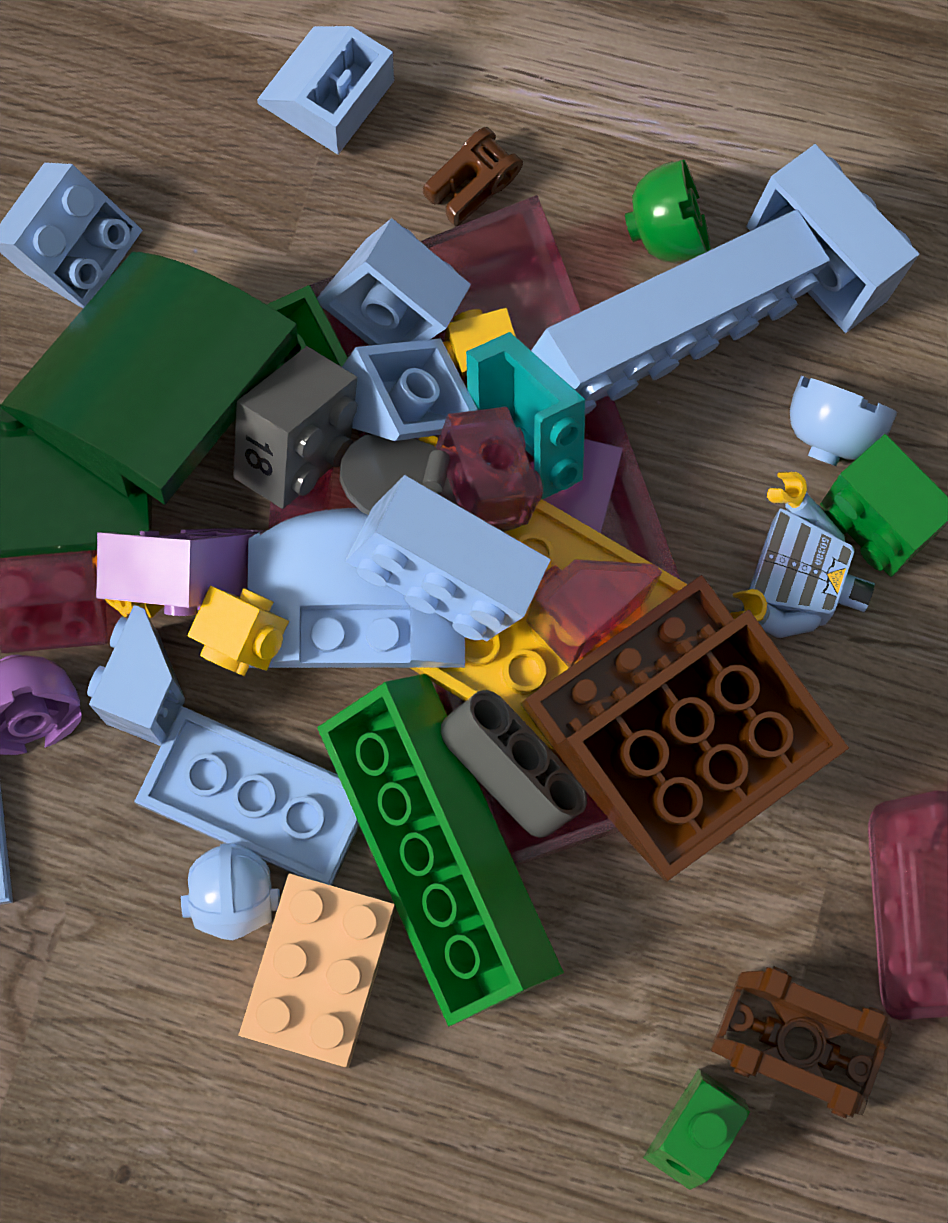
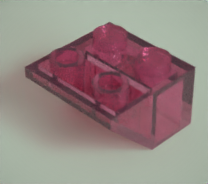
[0,550,108,653]

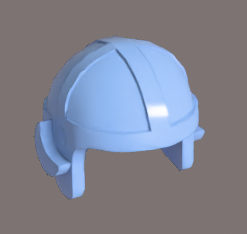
[181,843,280,940]

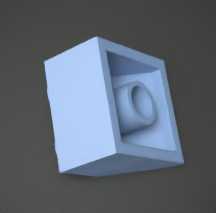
[317,218,471,346]
[342,338,484,441]

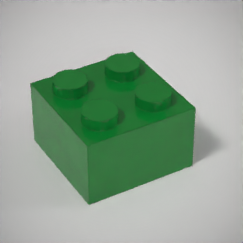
[820,434,948,577]

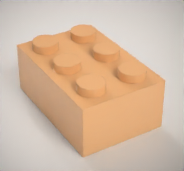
[238,873,395,1068]

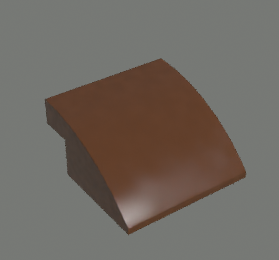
[520,575,849,881]

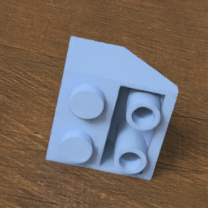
[257,26,394,155]
[0,163,143,308]
[87,605,185,746]

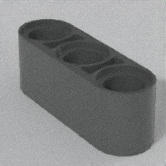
[441,690,587,838]

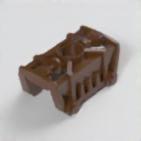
[711,966,892,1119]

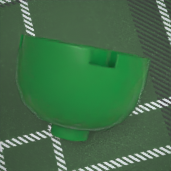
[625,160,711,264]

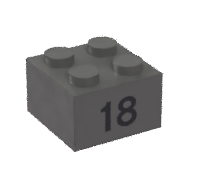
[234,346,357,509]

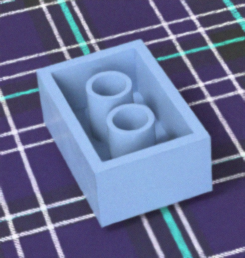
[746,144,919,334]
[345,475,551,642]

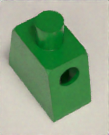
[643,1069,750,1190]

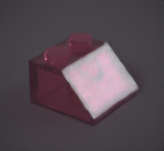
[526,559,662,668]

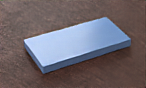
[134,706,359,886]

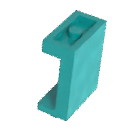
[466,332,585,499]

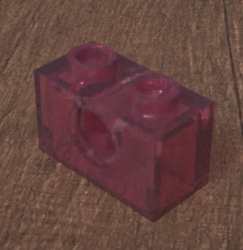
[436,407,543,529]

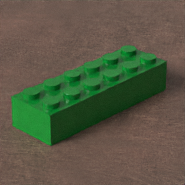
[317,674,564,1027]

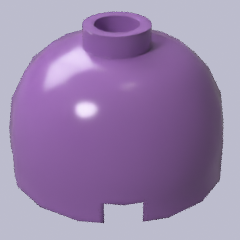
[0,654,82,755]

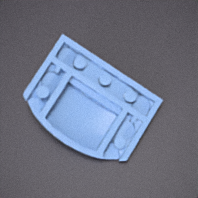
[247,508,465,668]

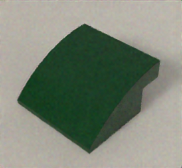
[0,251,298,505]

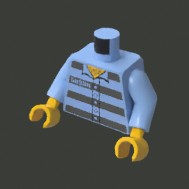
[730,472,875,638]

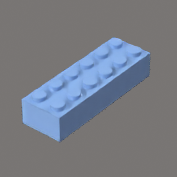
[531,209,830,415]

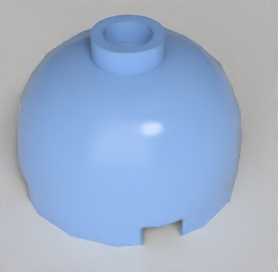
[790,376,898,467]

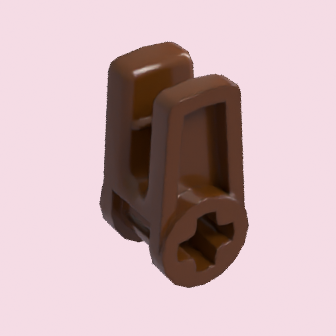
[423,127,523,227]

